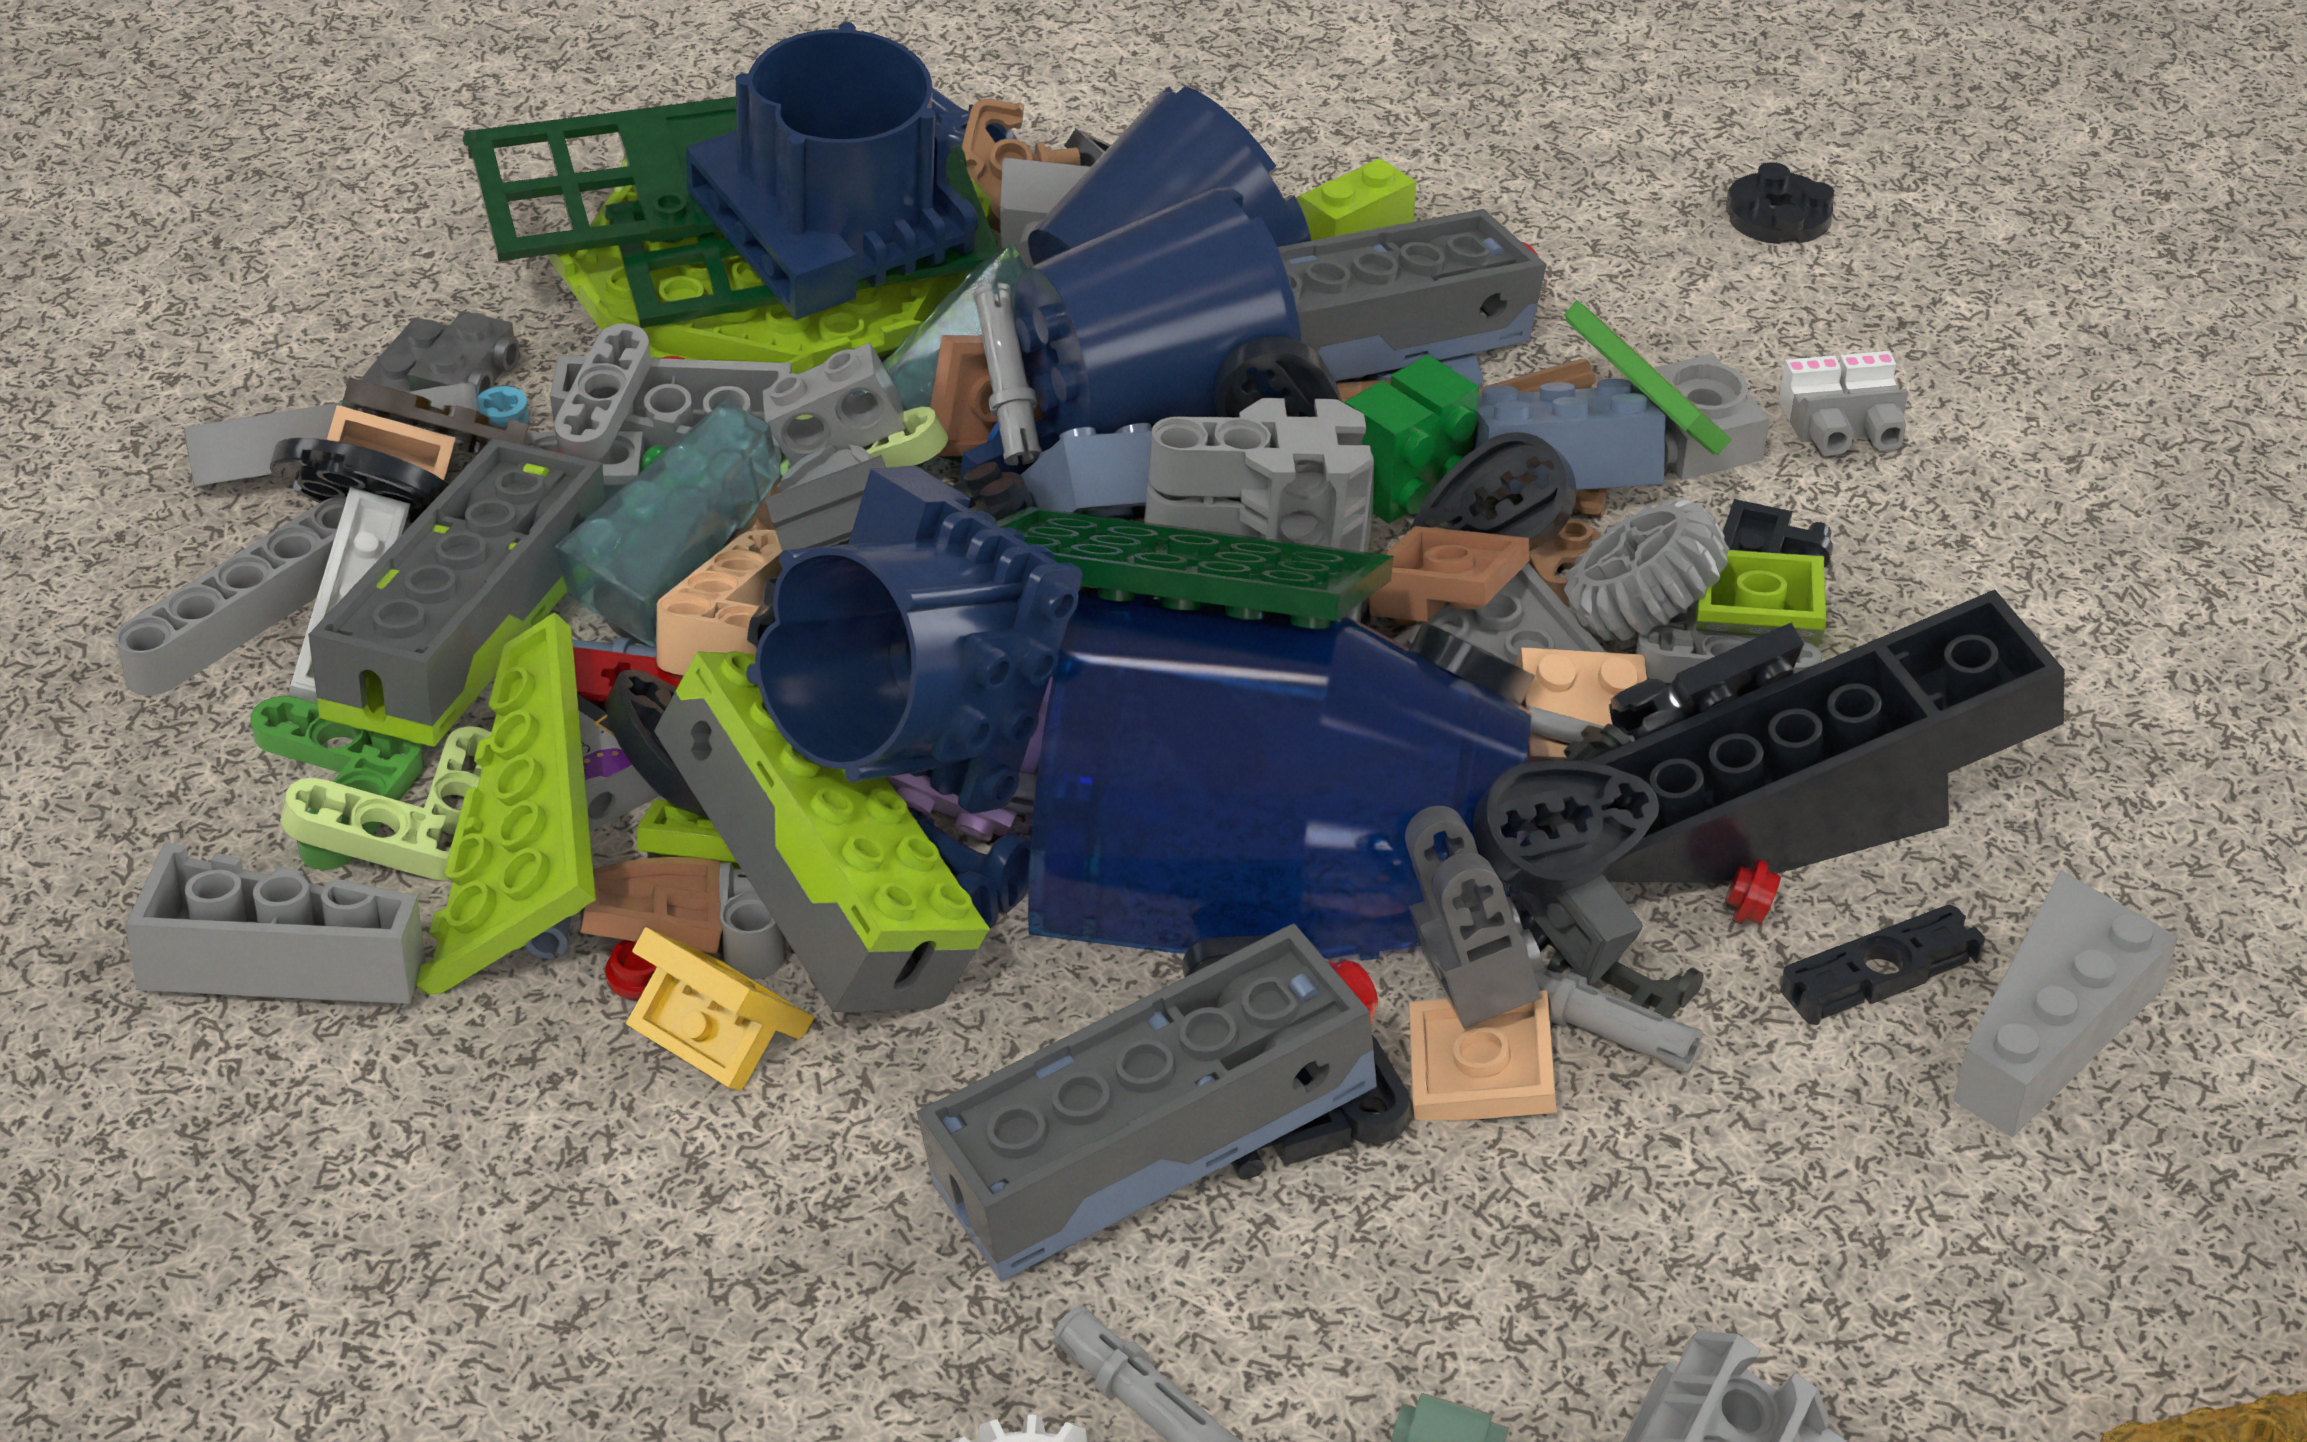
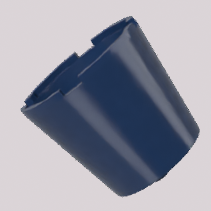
[1028,86,1311,265]
[1014,185,1302,436]

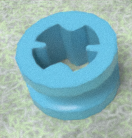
[477,386,529,428]

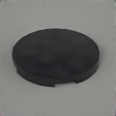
[270,438,449,524]

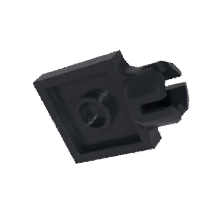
[1609,622,1804,740]

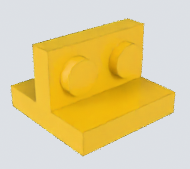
[626,927,815,1091]

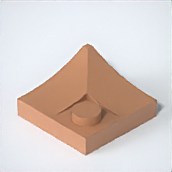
[580,857,722,954]

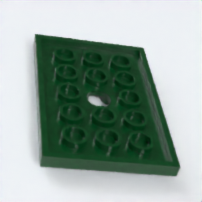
[996,507,1394,629]

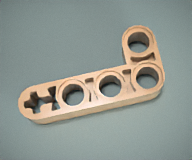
[656,529,783,676]

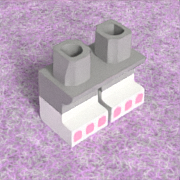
[1779,351,1908,456]

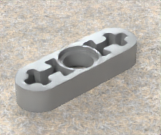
[554,324,651,461]

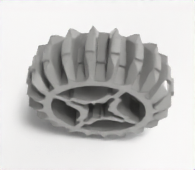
[1563,499,1730,641]

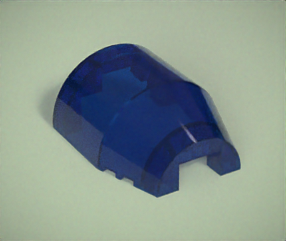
[1028,586,1532,961]

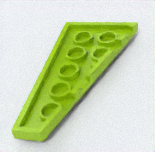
[415,612,596,995]

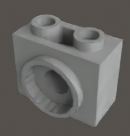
[1633,353,1770,481]

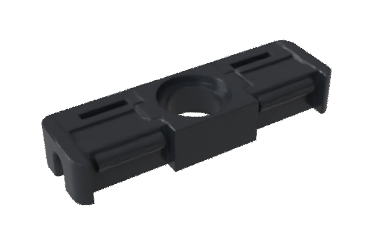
[1780,905,1985,1025]

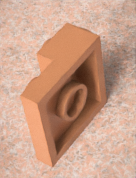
[930,334,1044,456]
[1364,526,1530,626]

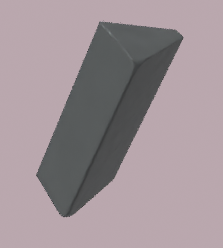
[1512,874,1643,985]

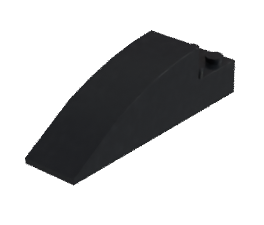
[1549,589,2065,883]

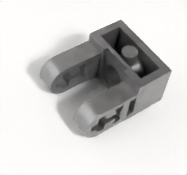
[1405,806,1544,1028]

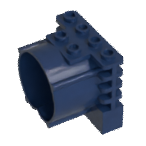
[686,22,978,320]
[746,465,1083,814]

